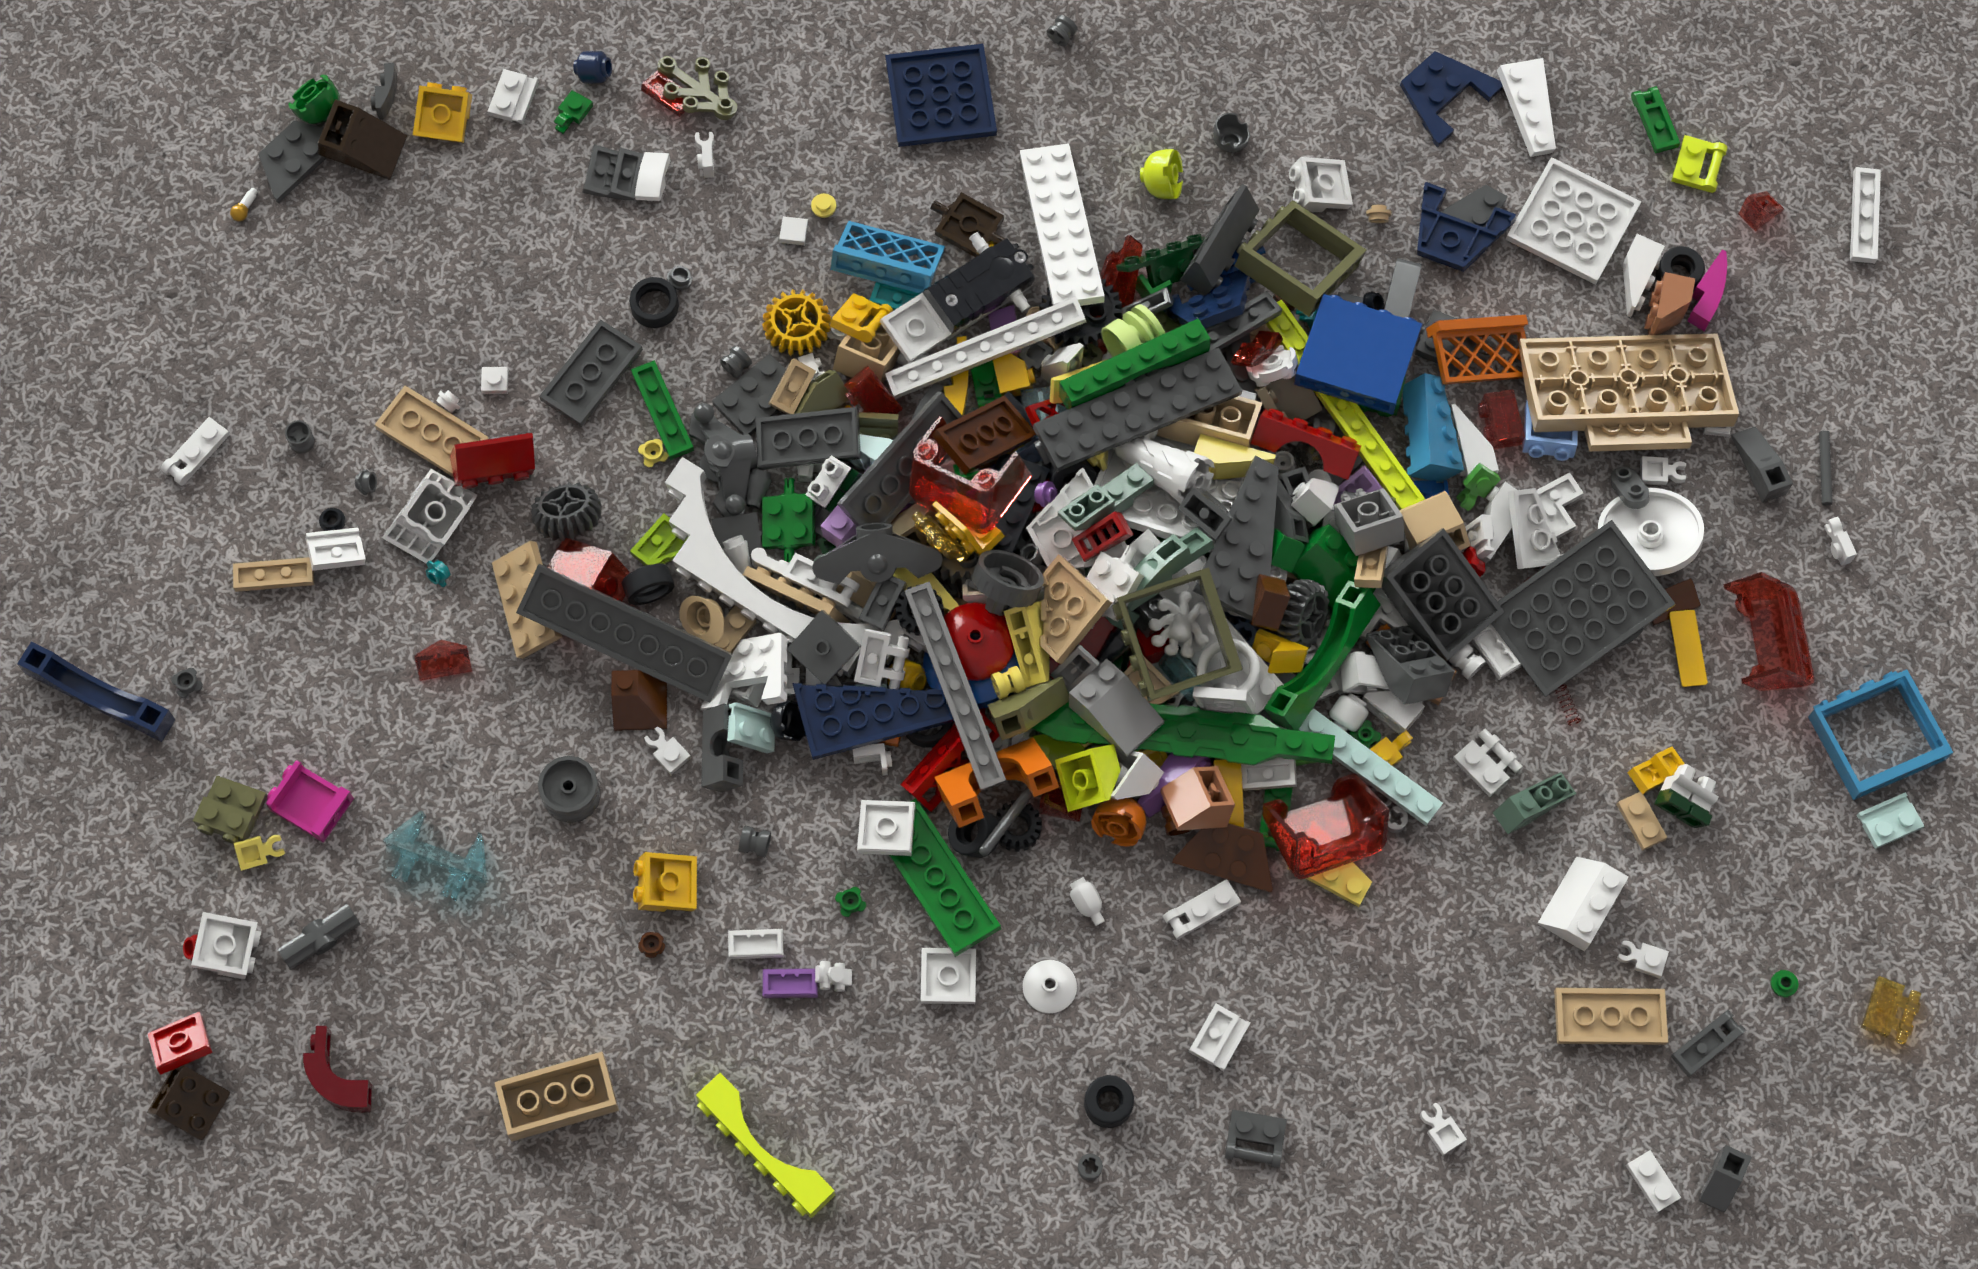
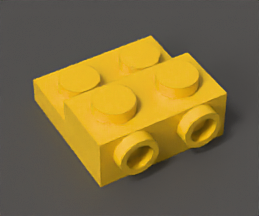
[413,82,472,143]
[633,852,697,912]

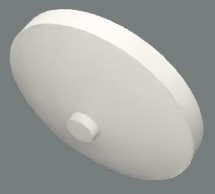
[1598,488,1704,576]

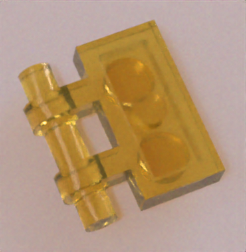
[912,511,970,563]
[1861,976,1921,1044]

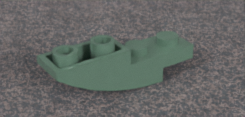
[1058,463,1154,531]
[1127,527,1214,611]

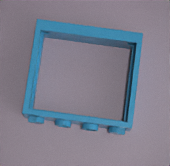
[1808,669,1953,800]

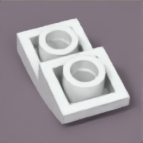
[635,152,670,201]

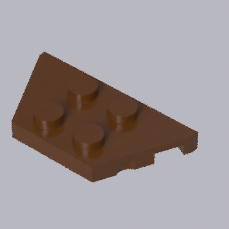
[1172,823,1273,893]

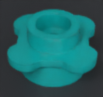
[426,560,451,587]

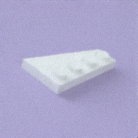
[1497,58,1556,157]

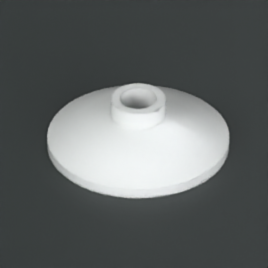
[1023,960,1077,1014]

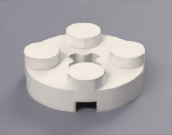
[1246,345,1298,387]

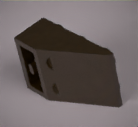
[318,99,407,180]

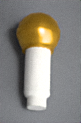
[230,188,258,222]

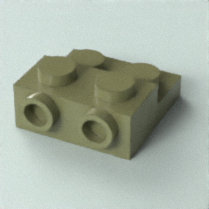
[193,776,268,844]

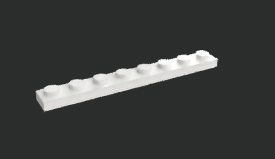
[885,297,1086,399]

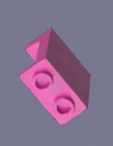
[266,760,354,843]

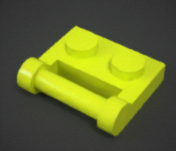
[1671,135,1728,193]

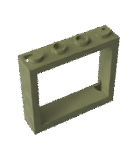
[1234,200,1367,317]
[1112,567,1243,701]

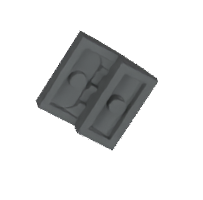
[582,144,644,200]

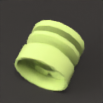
[1101,304,1165,357]

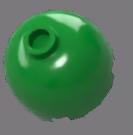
[288,75,340,124]

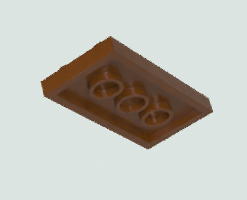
[932,395,1036,475]

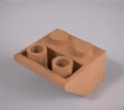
[1644,272,1695,335]
[1160,766,1235,831]

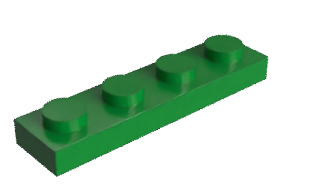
[631,360,694,460]

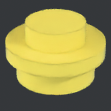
[811,193,836,218]

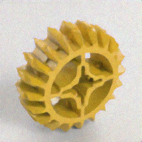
[762,289,831,356]

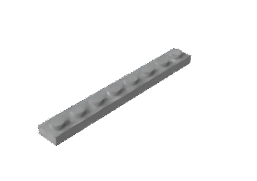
[905,581,1006,791]

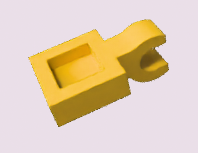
[1370,730,1413,766]

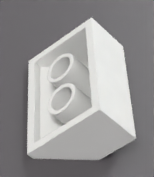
[1537,857,1628,952]

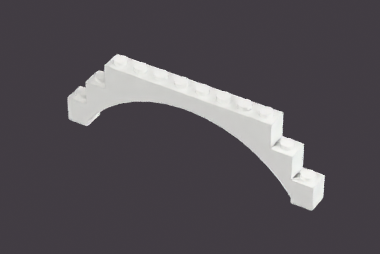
[665,457,928,677]

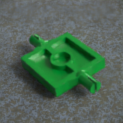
[762,478,815,563]

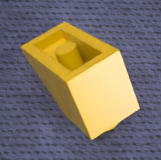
[993,353,1036,397]

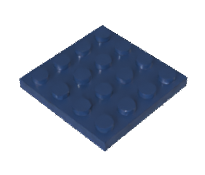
[885,44,997,147]

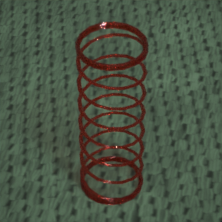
[1555,684,1581,726]

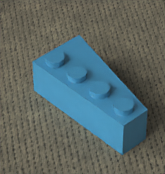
[1403,373,1464,482]

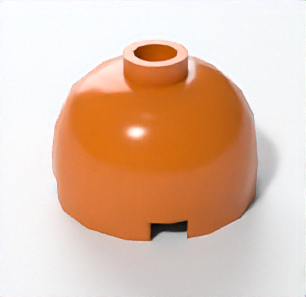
[1091,797,1147,847]

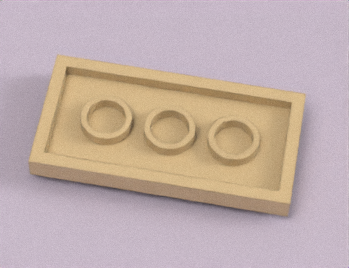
[375,386,489,477]
[492,541,562,659]
[1554,988,1668,1045]

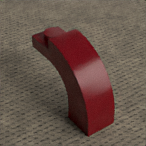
[303,1026,372,1113]

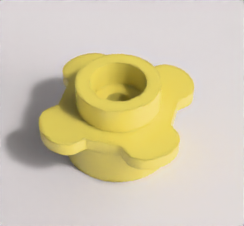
[638,439,668,467]

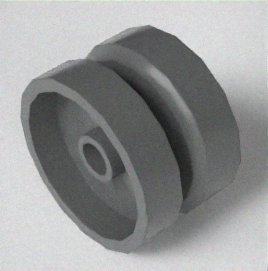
[538,756,601,823]

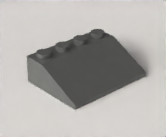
[1381,528,1504,661]

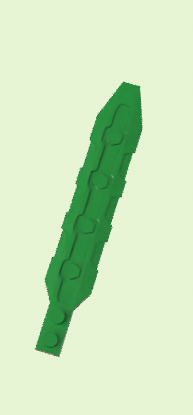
[1031,692,1335,766]

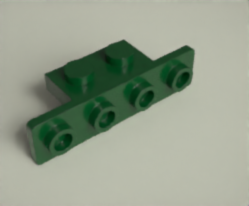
[1116,234,1206,288]

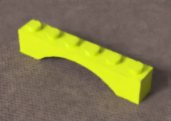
[696,1073,835,1218]

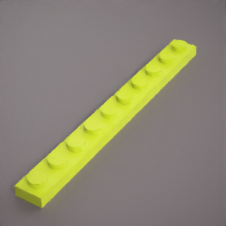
[1266,300,1425,510]

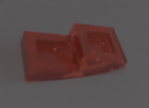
[1231,330,1283,367]

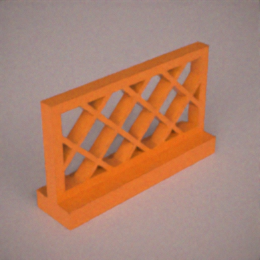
[1426,315,1528,385]

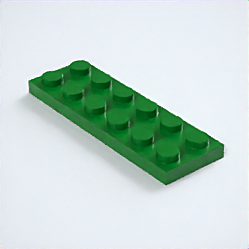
[888,798,1001,957]

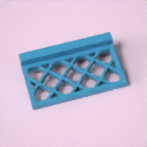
[830,221,945,294]

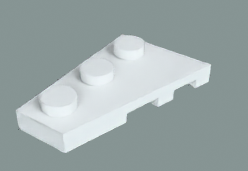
[1508,488,1563,569]

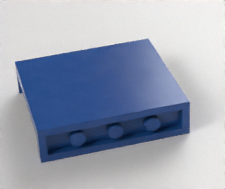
[1294,294,1422,415]

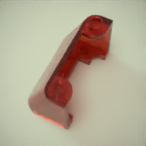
[1262,773,1390,879]

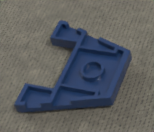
[1400,51,1503,148]
[1417,182,1516,272]
[1163,270,1252,328]

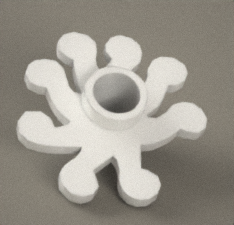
[1148,591,1209,658]

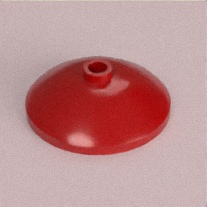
[944,603,1014,681]

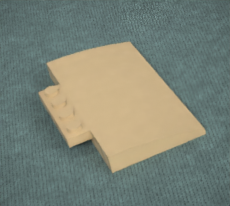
[1519,333,1739,452]

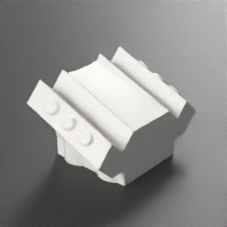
[382,469,477,563]

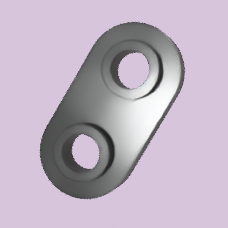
[1611,467,1649,509]

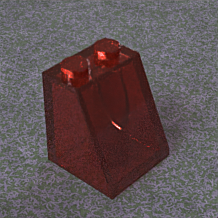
[547,538,630,602]

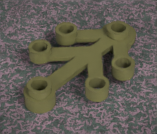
[657,56,737,120]

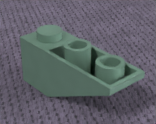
[1493,772,1576,834]

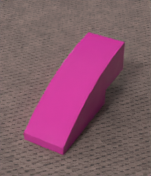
[1687,249,1727,332]

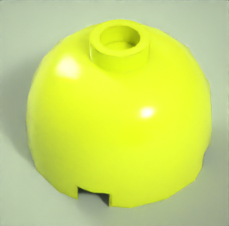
[1140,149,1183,199]

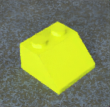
[1055,744,1121,812]

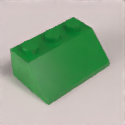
[1292,524,1376,611]

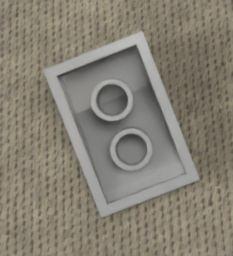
[1069,659,1164,758]

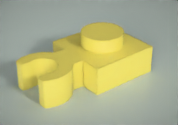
[233,835,285,871]

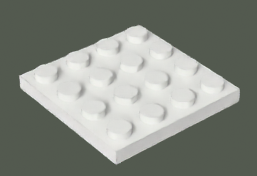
[1506,157,1641,285]

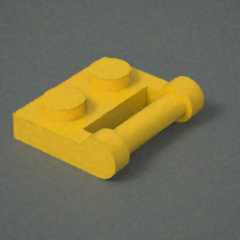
[830,293,893,343]

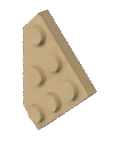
[1040,554,1112,665]

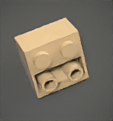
[1399,491,1471,550]

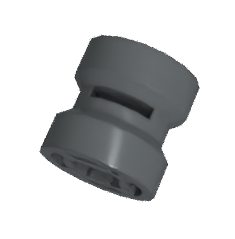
[285,420,315,454]
[738,825,771,858]

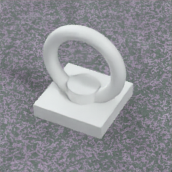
[1193,639,1260,714]

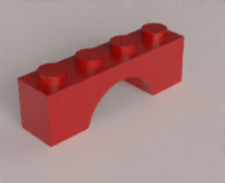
[1251,409,1361,480]

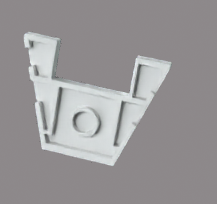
[1026,468,1134,570]
[700,633,787,711]

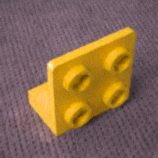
[932,501,1005,556]

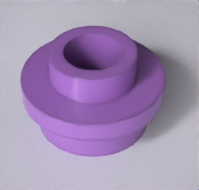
[1034,481,1057,507]

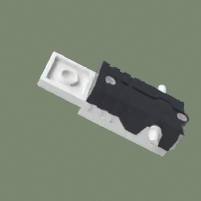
[880,232,1035,363]

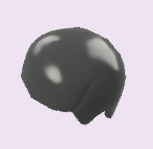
[1212,113,1250,153]

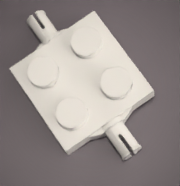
[1086,545,1144,629]

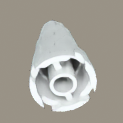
[1114,438,1215,504]

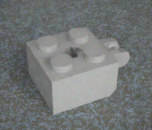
[1334,488,1405,556]

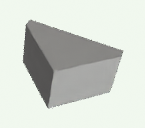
[1051,644,1100,692]

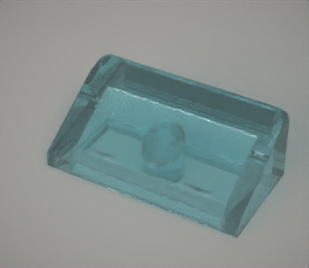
[1158,649,1201,702]

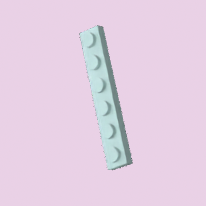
[1298,708,1443,826]

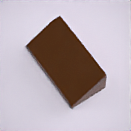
[1652,578,1701,626]

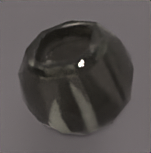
[1294,442,1323,472]

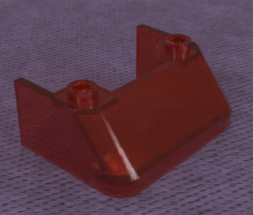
[909,416,1032,534]
[1723,572,1814,691]

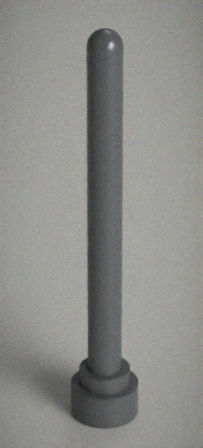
[979,765,1057,856]

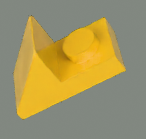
[1252,629,1308,674]

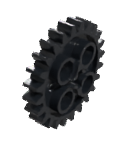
[1039,279,1122,350]

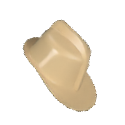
[680,596,725,644]

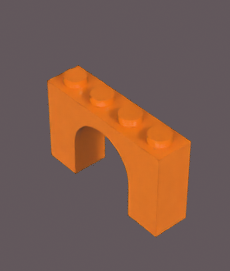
[935,737,1059,828]

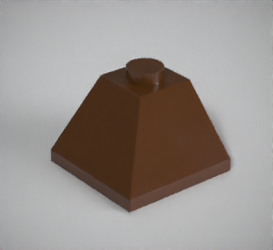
[611,670,667,731]

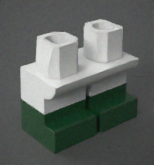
[805,455,862,513]
[1654,764,1719,828]

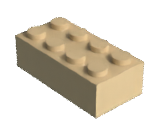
[1157,396,1262,447]
[494,1052,619,1141]

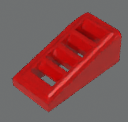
[1072,511,1133,562]

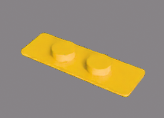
[1669,610,1708,687]

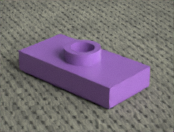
[763,969,818,998]

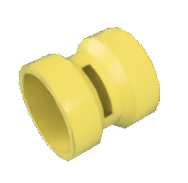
[991,666,1026,700]

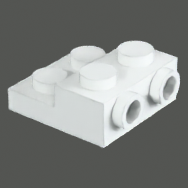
[1289,157,1353,212]
[191,912,261,979]

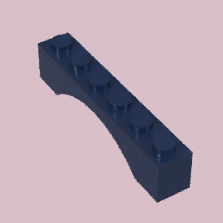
[17,641,176,742]

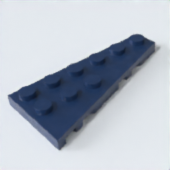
[792,683,954,760]

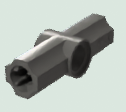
[277,904,361,970]

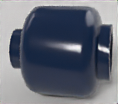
[573,51,612,84]

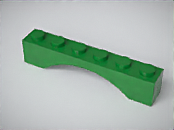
[1059,318,1211,410]
[1264,580,1381,731]

